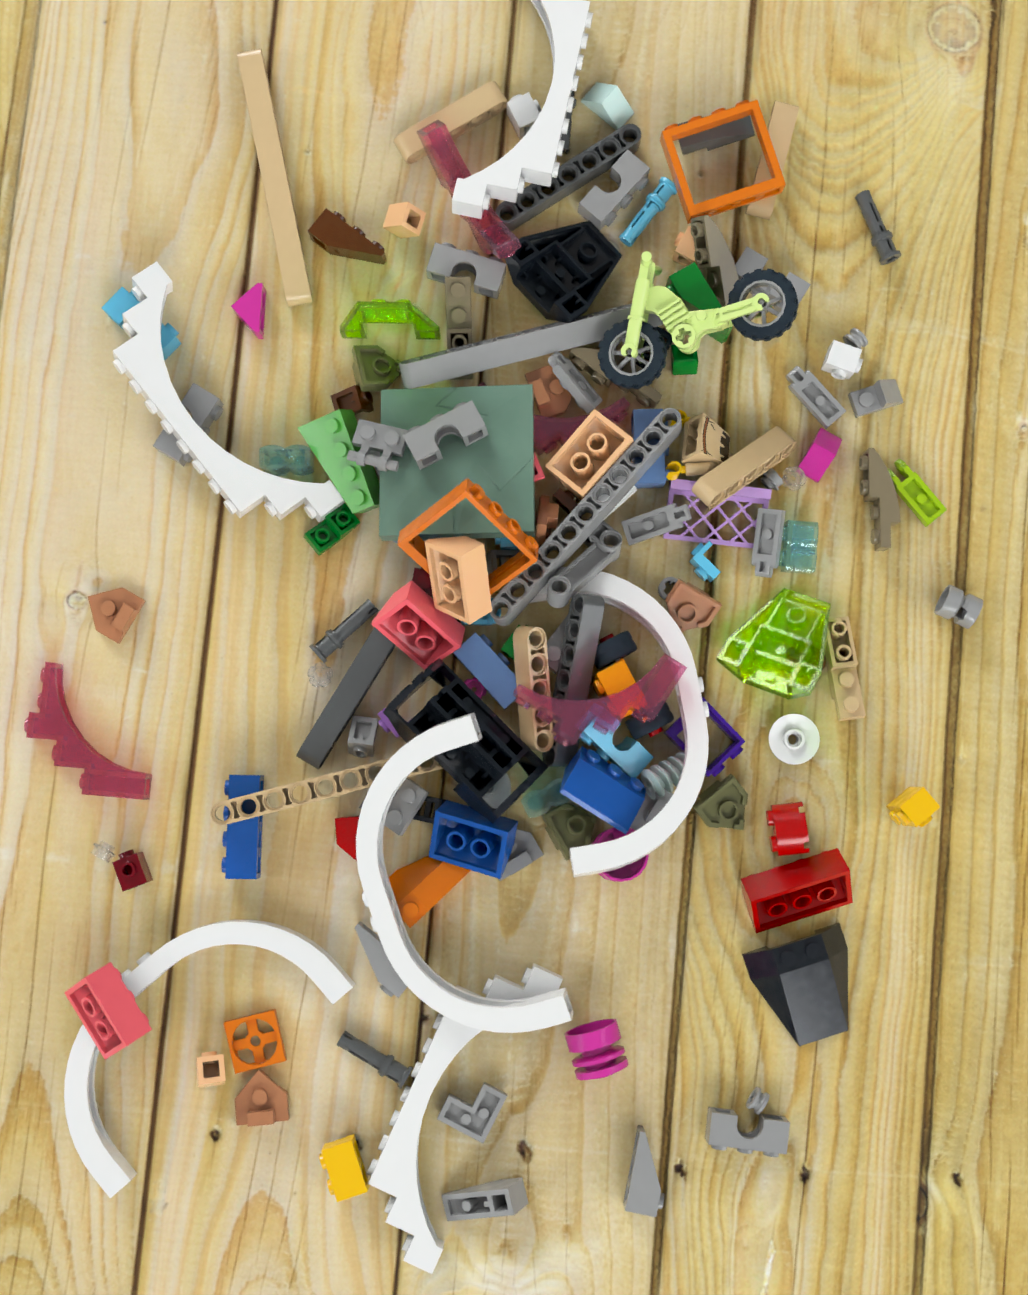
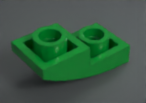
[304,503,360,556]

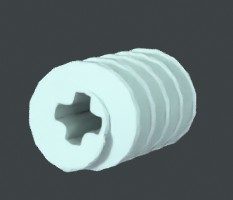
[640,752,685,800]

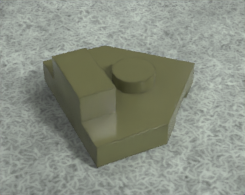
[352,345,401,392]
[692,774,748,830]
[541,802,597,861]

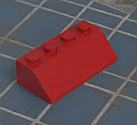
[740,848,853,933]

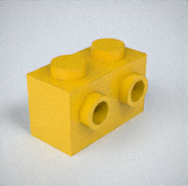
[886,787,940,827]
[319,1134,370,1202]

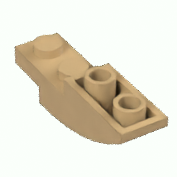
[823,616,866,721]

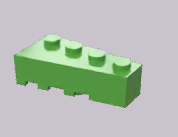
[298,409,380,514]

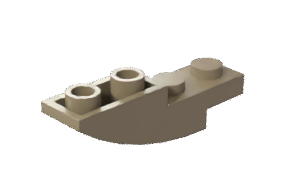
[691,215,739,307]
[445,276,473,380]
[569,347,662,409]
[859,448,901,551]

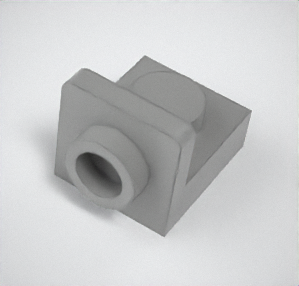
[348,715,378,758]

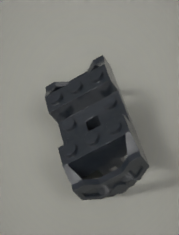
[383,658,548,824]

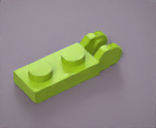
[888,459,947,527]

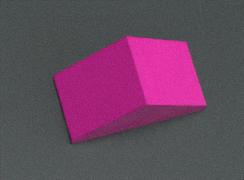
[231,283,266,339]
[796,428,842,483]

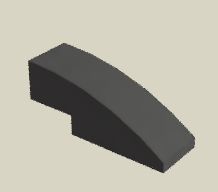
[678,116,755,155]

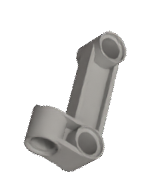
[546,515,622,608]

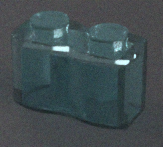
[259,445,314,476]
[778,520,818,574]
[520,778,570,818]

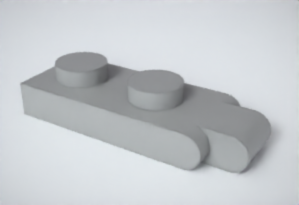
[548,352,603,414]
[785,366,846,429]
[621,503,692,546]
[751,508,786,578]

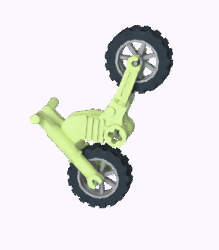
[598,251,798,389]

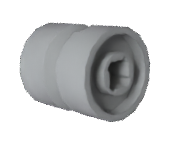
[934,585,983,629]

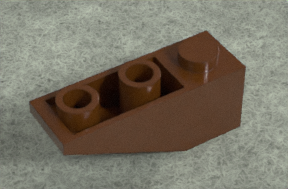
[308,208,387,265]

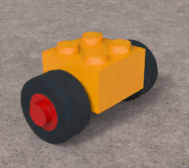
[592,631,674,739]

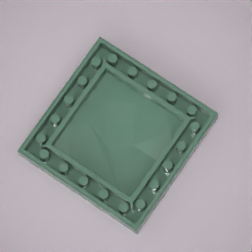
[379,384,535,541]

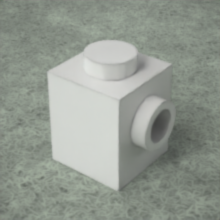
[507,92,541,139]
[821,340,863,380]

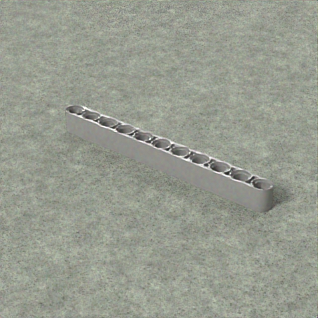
[399,303,663,389]
[490,408,682,626]

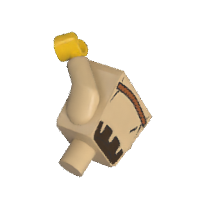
[666,410,733,480]

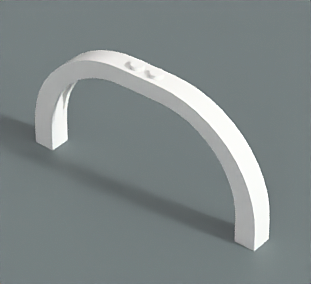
[524,567,709,877]
[356,712,574,1033]
[64,919,355,1198]

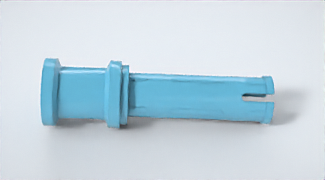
[619,177,677,247]

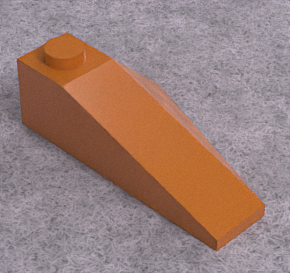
[388,855,471,928]

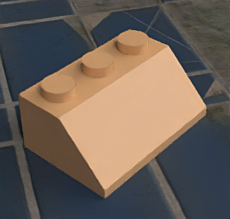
[545,409,634,500]
[425,536,492,625]

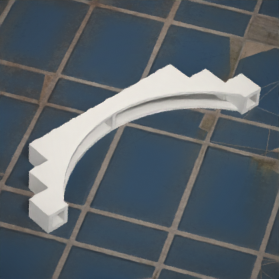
[452,0,593,219]
[113,261,344,523]
[367,963,563,1274]

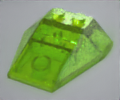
[340,299,441,339]
[716,588,831,700]

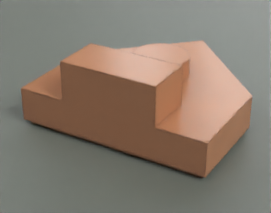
[525,365,573,421]
[535,495,559,548]
[665,579,722,633]
[88,587,146,644]
[235,1069,290,1127]

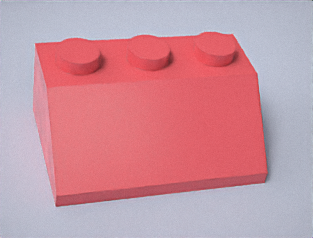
[371,580,465,670]
[64,962,152,1060]

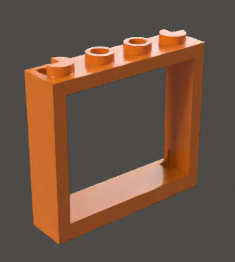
[660,100,786,224]
[397,478,539,594]

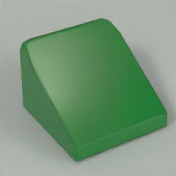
[671,345,698,375]

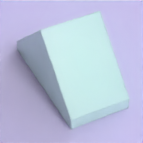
[581,82,634,130]

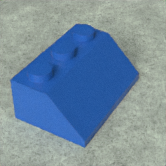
[560,746,646,834]
[428,800,518,879]

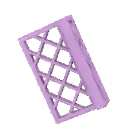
[663,479,772,548]

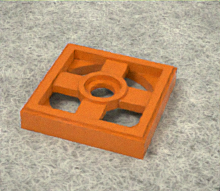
[224,1009,287,1074]

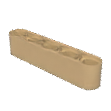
[394,81,508,164]
[745,101,799,220]
[692,426,797,509]
[513,626,554,752]

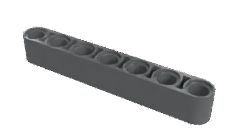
[496,124,641,232]
[542,593,605,767]
[296,627,396,770]

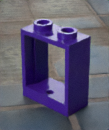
[663,697,746,777]

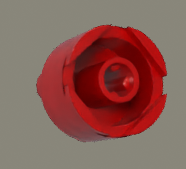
[766,801,810,856]

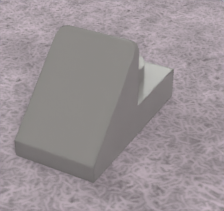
[848,379,903,418]

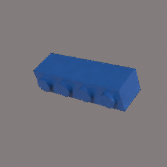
[221,775,264,879]

